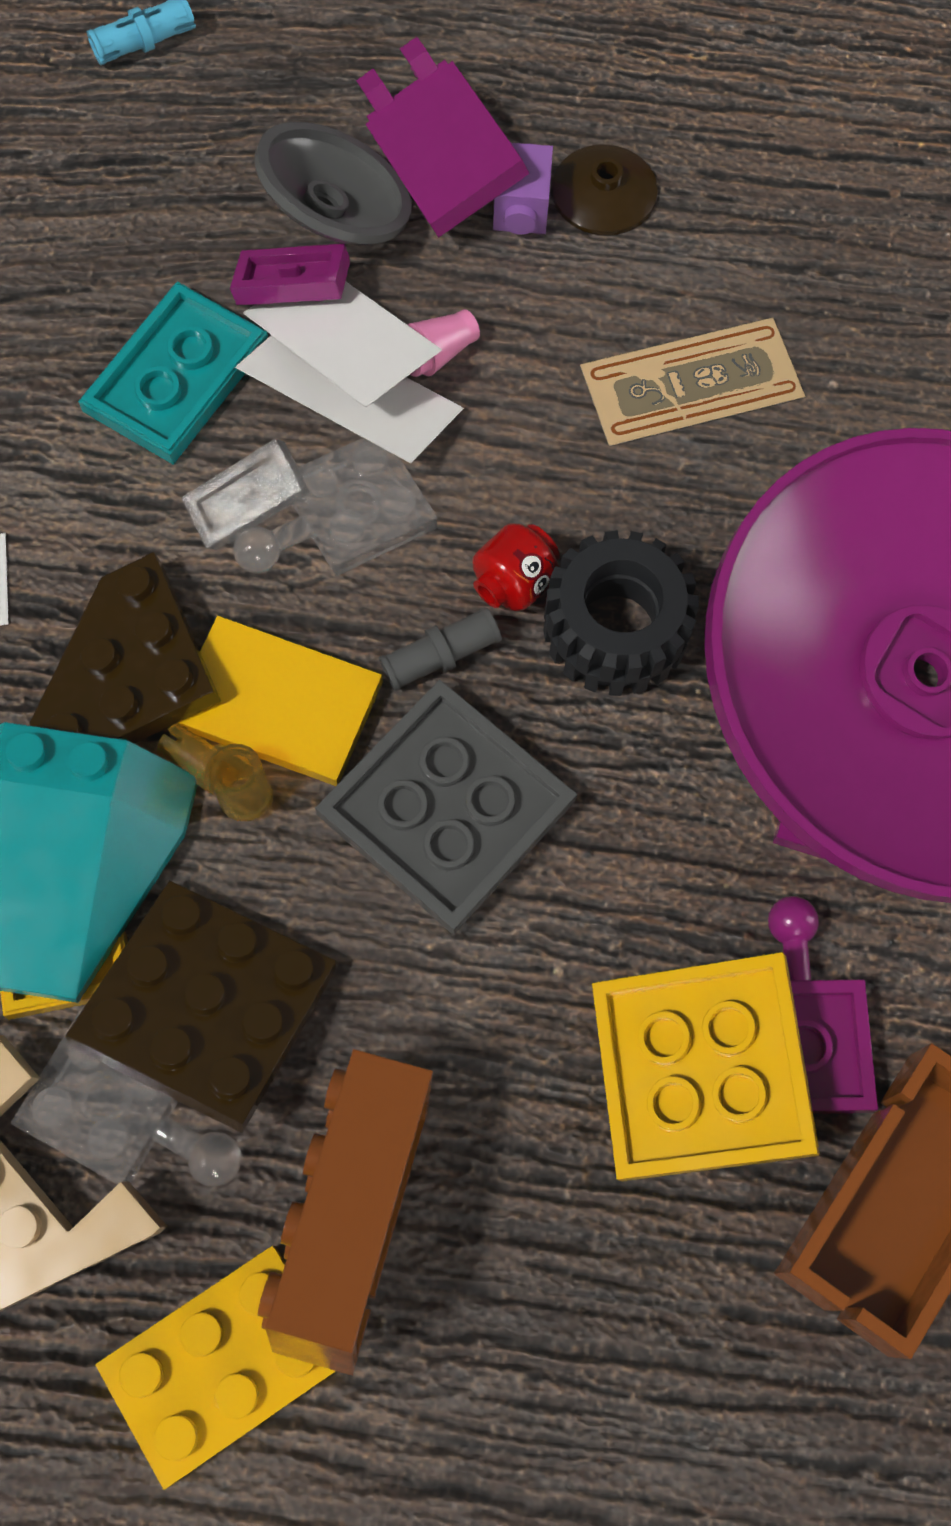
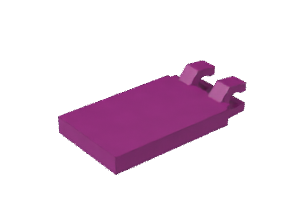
[356,36,530,238]

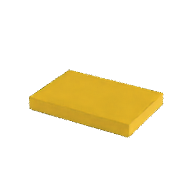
[172,615,383,786]

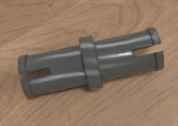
[378,607,502,692]

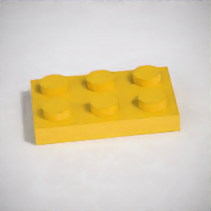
[95,1245,336,1490]

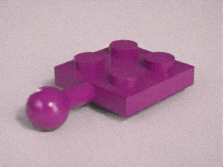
[768,896,878,1114]

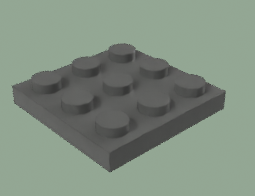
[315,679,577,935]

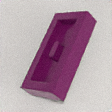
[230,244,350,305]

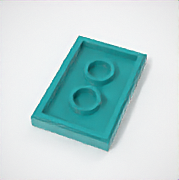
[78,281,268,465]

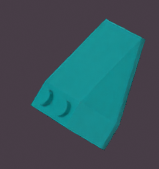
[0,722,199,1003]

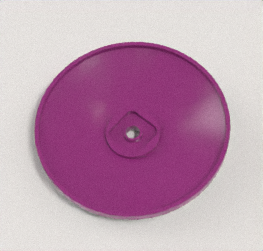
[704,428,951,903]

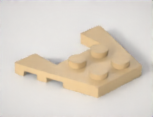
[0,1035,167,1312]

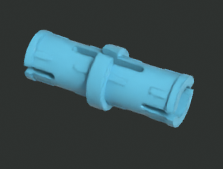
[86,0,196,65]

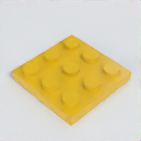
[592,952,820,1181]

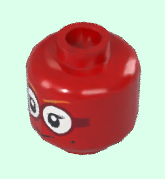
[473,523,560,611]

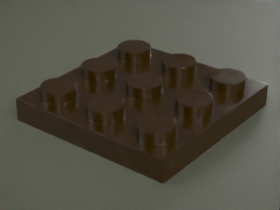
[66,880,337,1133]

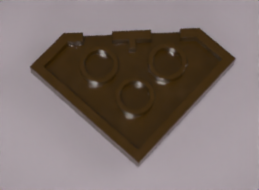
[29,552,221,744]

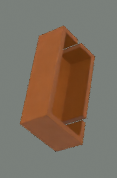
[774,1043,951,1359]
[258,1049,433,1376]

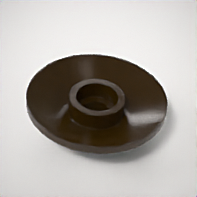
[552,144,657,236]

